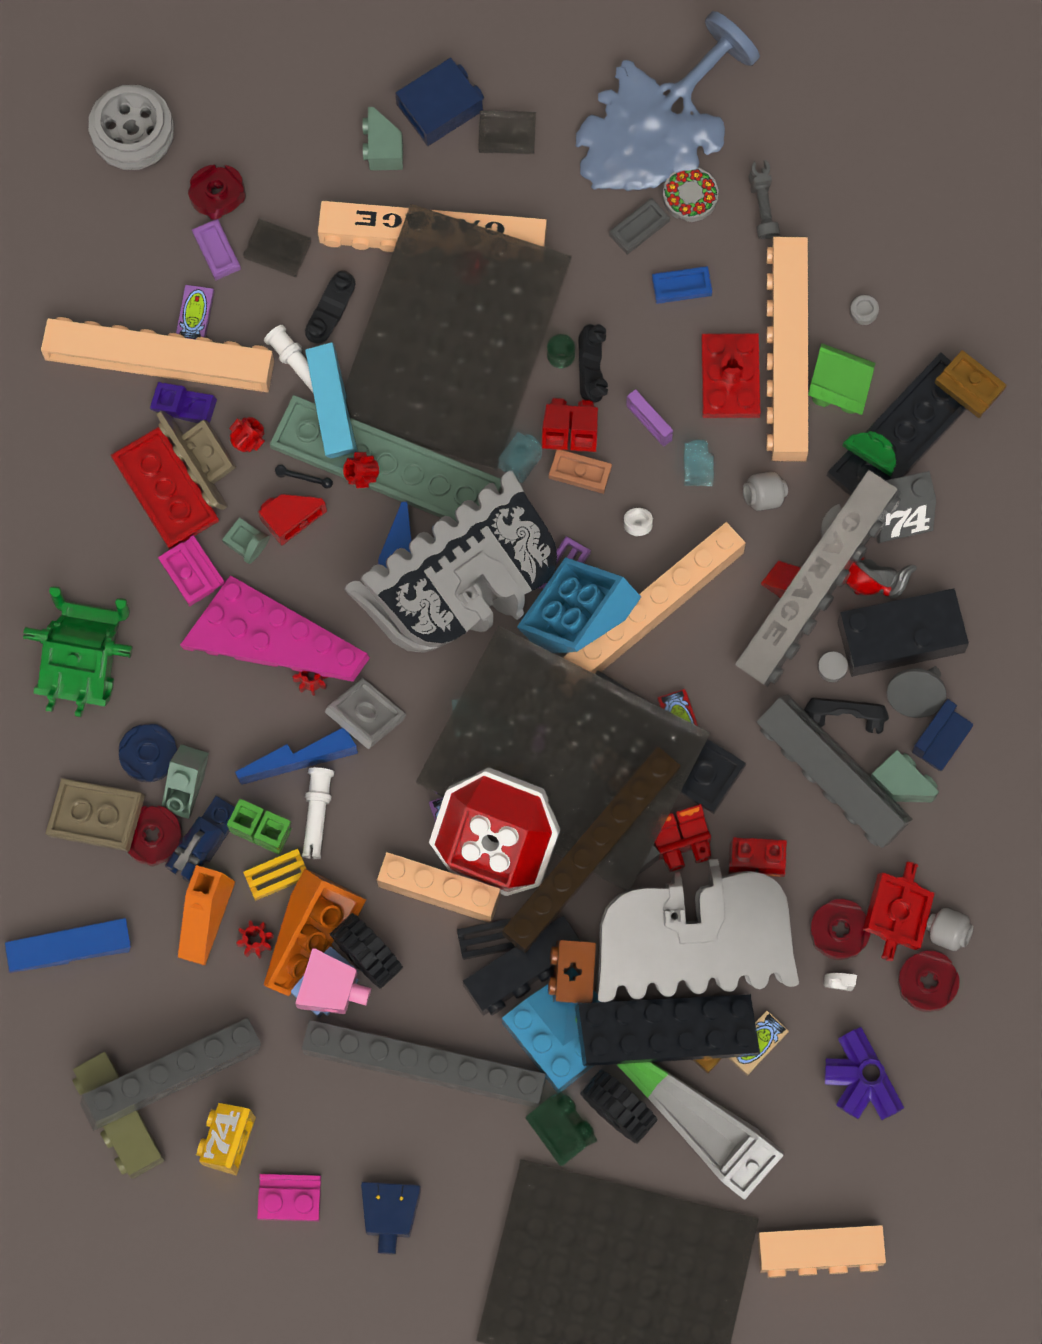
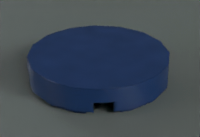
[119,724,177,783]

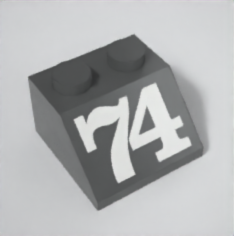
[876,471,936,543]

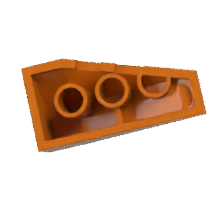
[263,869,366,996]

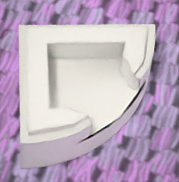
[823,973,857,991]

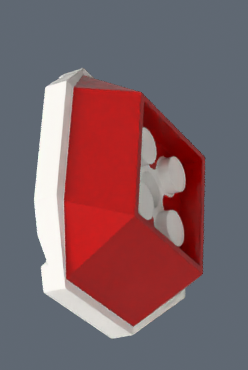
[429,767,560,896]

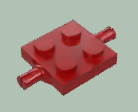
[863,862,935,961]

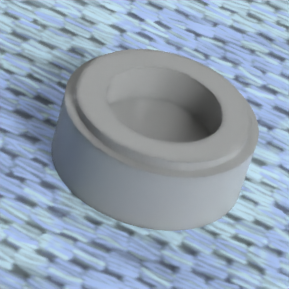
[850,295,879,325]
[818,651,848,682]

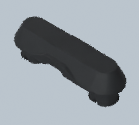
[305,270,356,344]
[578,324,608,402]
[804,698,889,734]

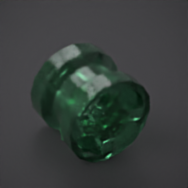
[547,334,575,369]

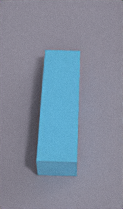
[305,342,357,459]

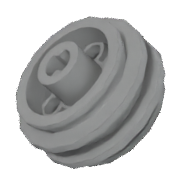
[88,85,174,170]

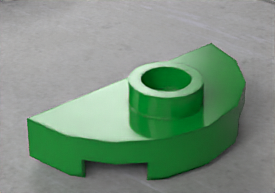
[842,431,896,477]

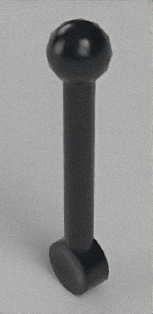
[275,465,333,489]

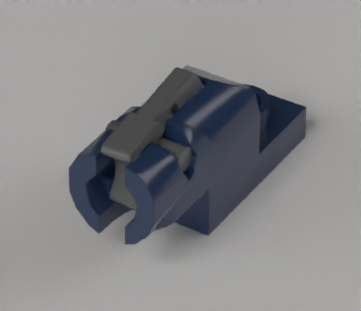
[165,796,235,882]

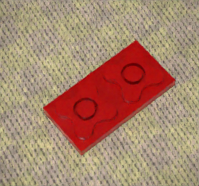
[111,427,219,550]

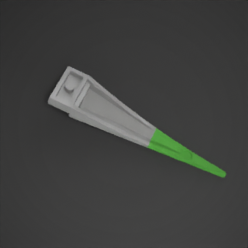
[575,1016,784,1200]

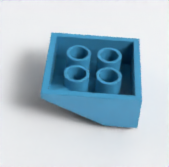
[517,557,641,653]
[502,967,601,1094]

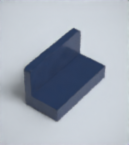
[912,699,973,771]

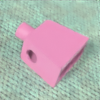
[295,948,371,1014]

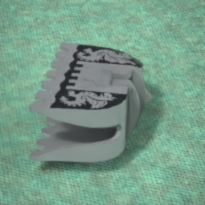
[344,471,557,653]

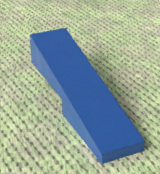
[235,728,358,785]
[5,918,131,973]

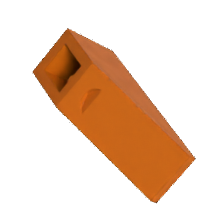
[178,865,235,966]

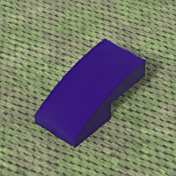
[150,382,217,424]

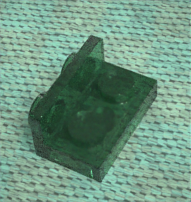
[525,1092,597,1167]

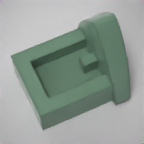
[222,517,270,564]

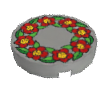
[662,168,719,222]

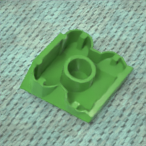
[808,343,875,415]

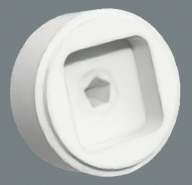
[624,508,653,536]

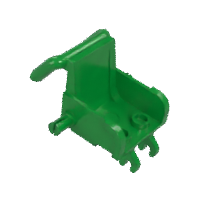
[23,586,133,717]

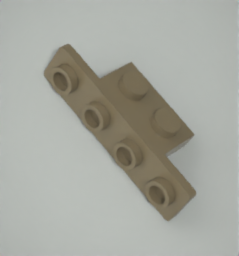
[156,411,237,510]

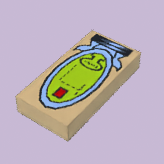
[729,1011,789,1076]

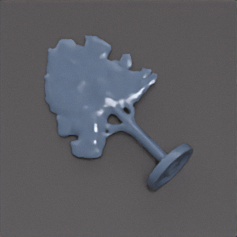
[575,11,760,191]

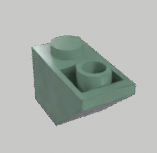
[363,107,403,170]
[162,745,209,819]
[871,750,939,803]

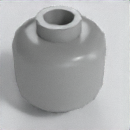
[743,471,788,511]
[926,908,973,951]

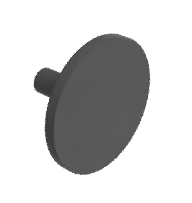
[887,666,946,718]

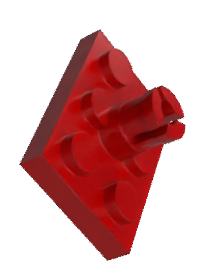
[701,333,761,418]

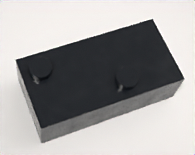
[837,588,969,677]

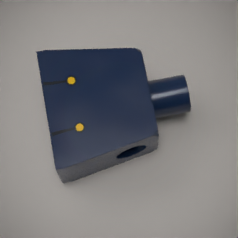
[361,1182,421,1255]

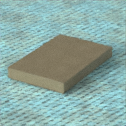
[45,778,145,852]

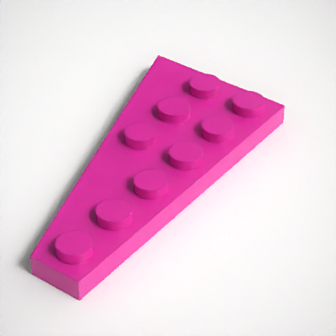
[180,575,370,682]

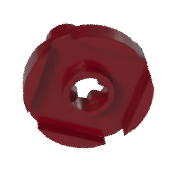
[188,164,246,220]
[128,806,183,866]
[810,899,871,960]
[898,950,960,1012]

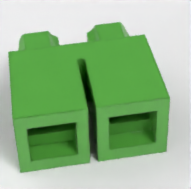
[227,799,292,855]

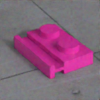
[158,535,225,607]
[257,1174,321,1222]

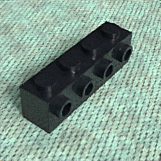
[463,915,581,1016]

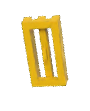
[243,849,306,901]

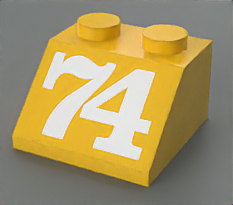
[196,1103,256,1176]

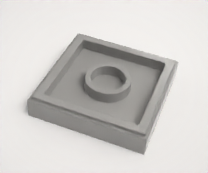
[325,678,406,749]

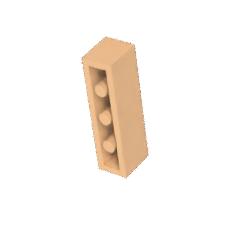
[377,852,501,923]
[757,1225,886,1278]

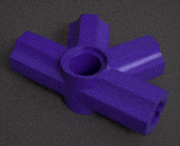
[825,1027,905,1121]

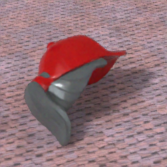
[845,557,917,598]

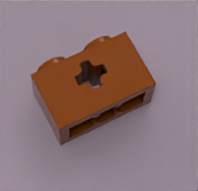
[548,940,596,1003]

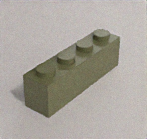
[72,1052,165,1179]

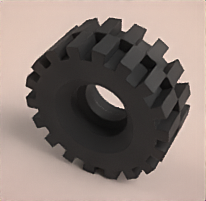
[330,913,403,989]
[580,1069,658,1144]

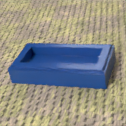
[652,266,712,304]

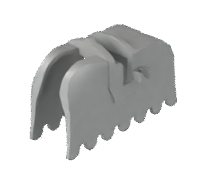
[596,859,799,1002]

